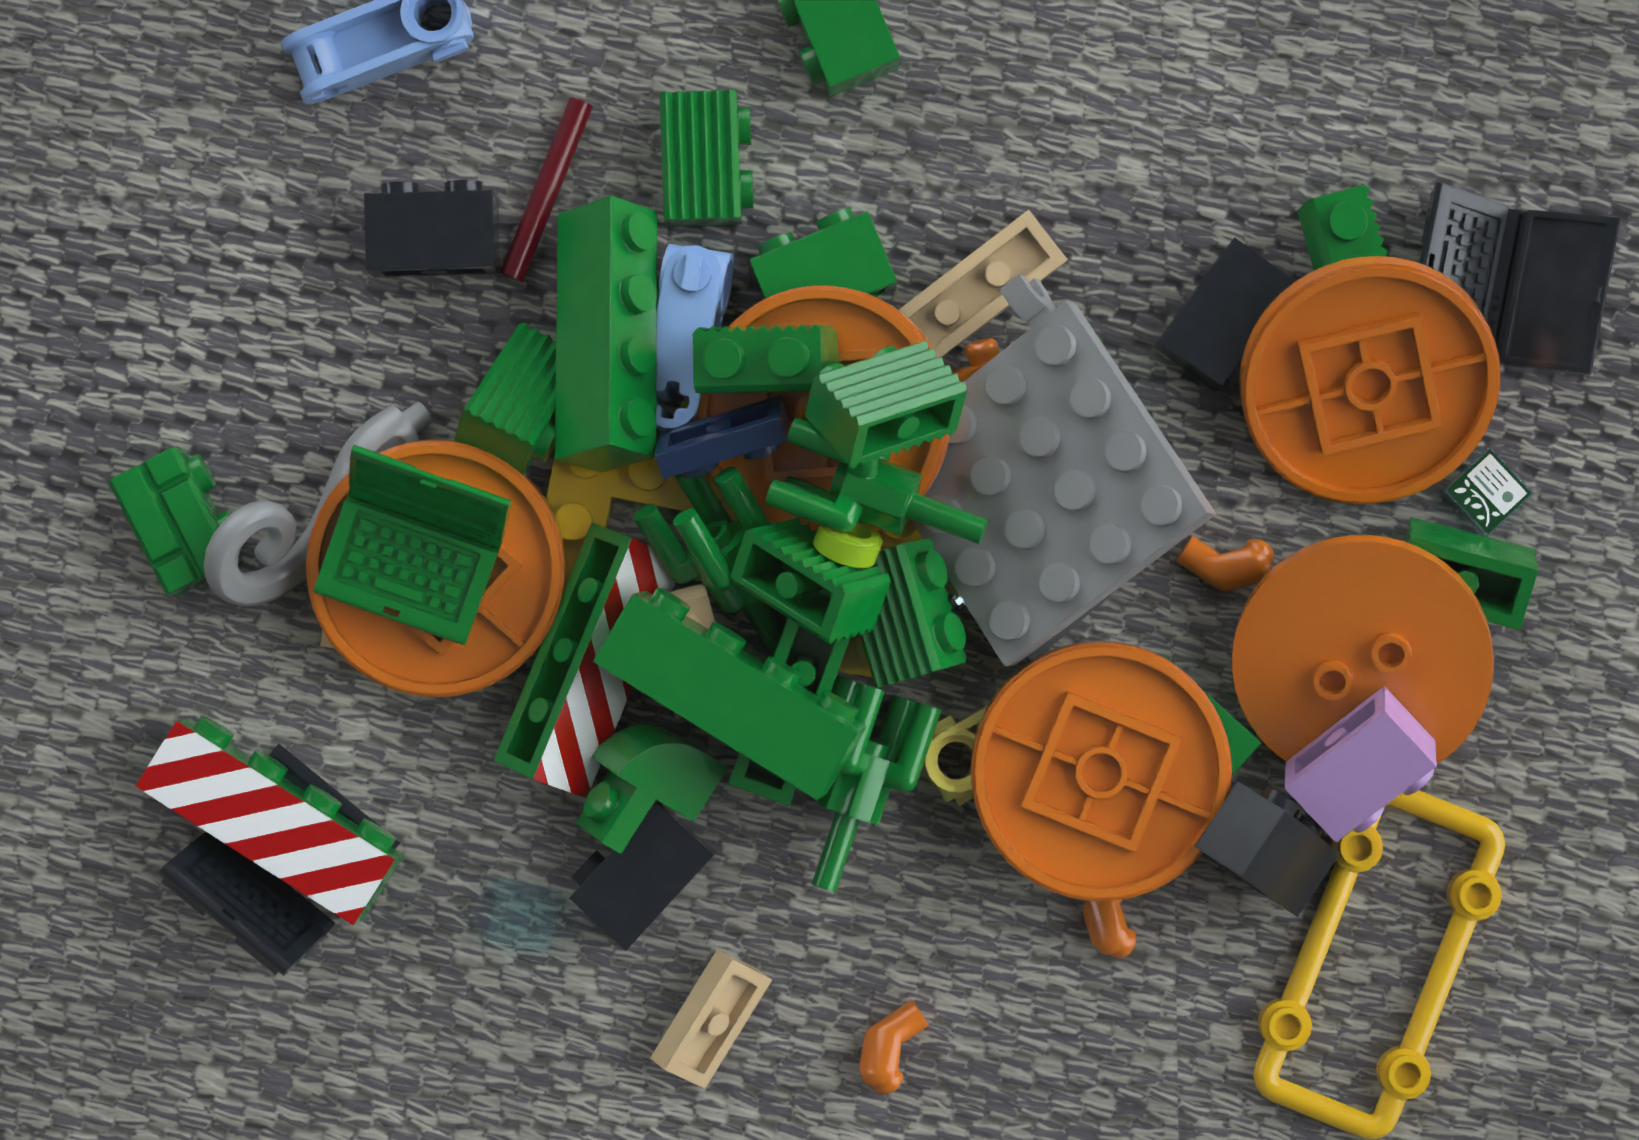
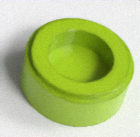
[813,520,883,568]

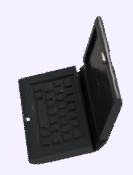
[1420,182,1621,375]
[158,744,401,976]

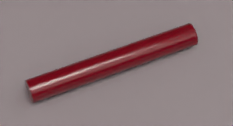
[500,97,593,283]

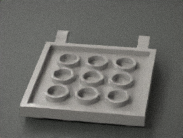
[911,274,1217,666]

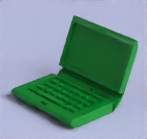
[313,445,511,646]

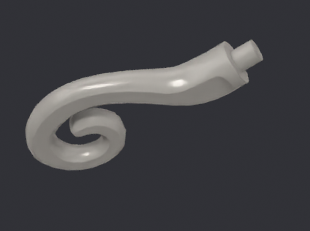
[204,401,432,607]

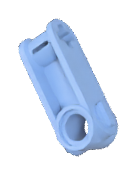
[281,0,474,104]
[656,244,734,432]

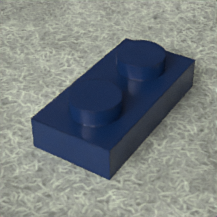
[655,395,789,479]

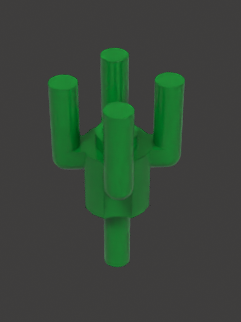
[765,417,989,545]
[633,466,784,657]
[811,675,941,893]

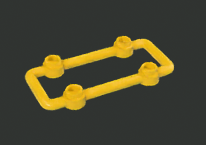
[1253,790,1505,1140]

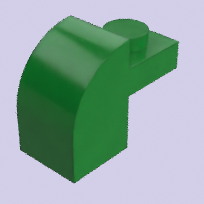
[576,724,728,854]

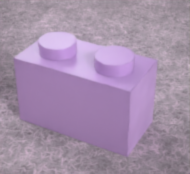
[1285,686,1437,842]

